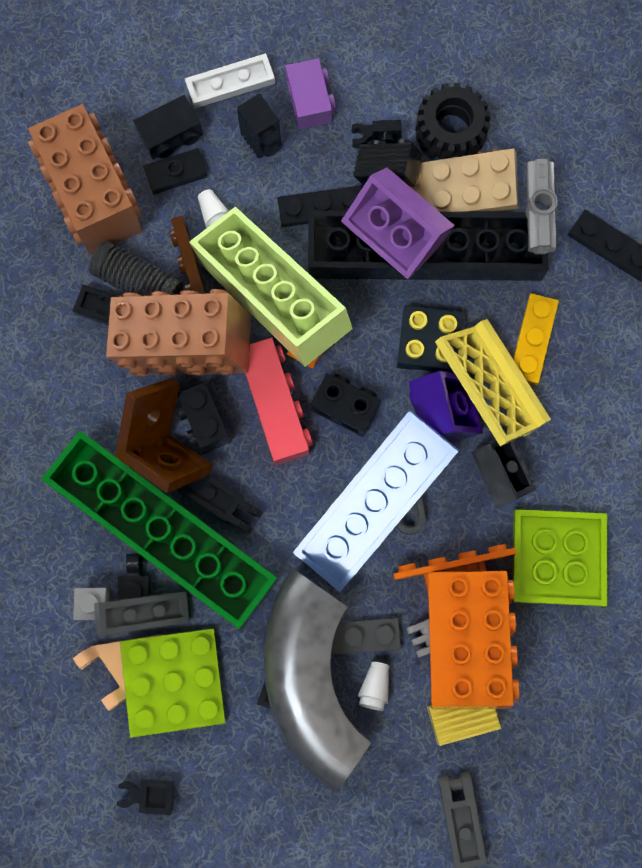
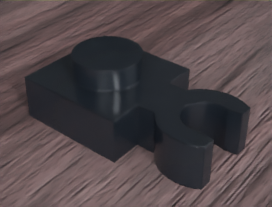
[117,779,175,815]

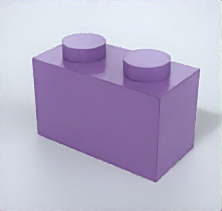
[285,58,336,130]

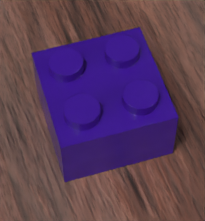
[409,371,483,443]

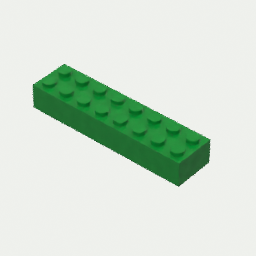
[41,430,278,630]

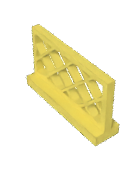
[435,319,551,446]

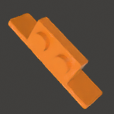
[392,544,517,596]

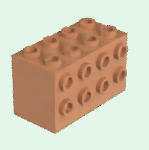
[27,104,143,256]
[106,289,252,376]

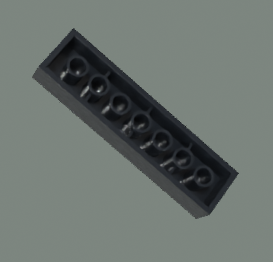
[308,210,549,281]

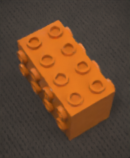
[428,571,519,710]

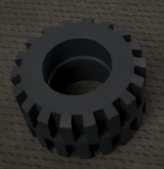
[415,83,491,160]

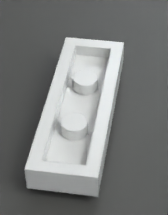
[185,53,275,109]

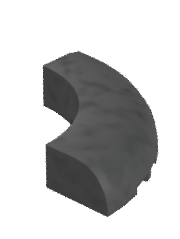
[263,568,371,791]

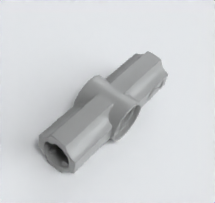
[525,159,558,254]

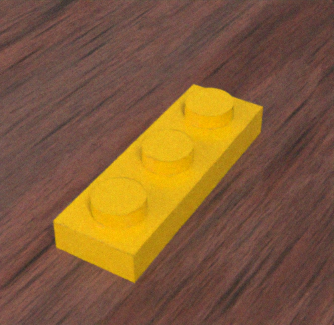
[513,293,559,386]

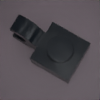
[351,120,402,149]
[118,554,151,600]

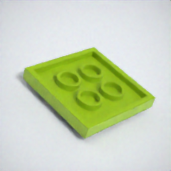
[512,509,607,607]
[120,629,225,738]

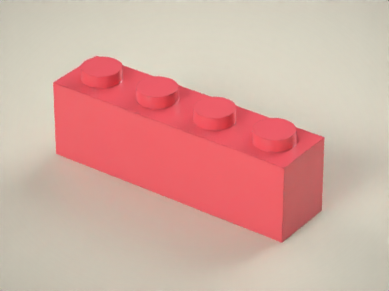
[245,337,313,466]

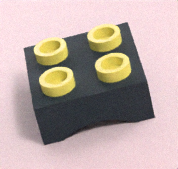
[397,305,464,373]

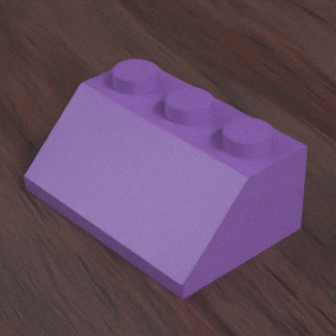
[341,168,455,279]

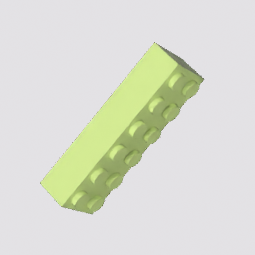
[189,207,353,367]

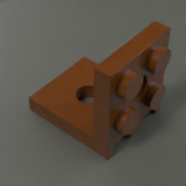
[115,378,213,493]

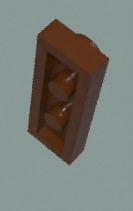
[169,215,207,294]

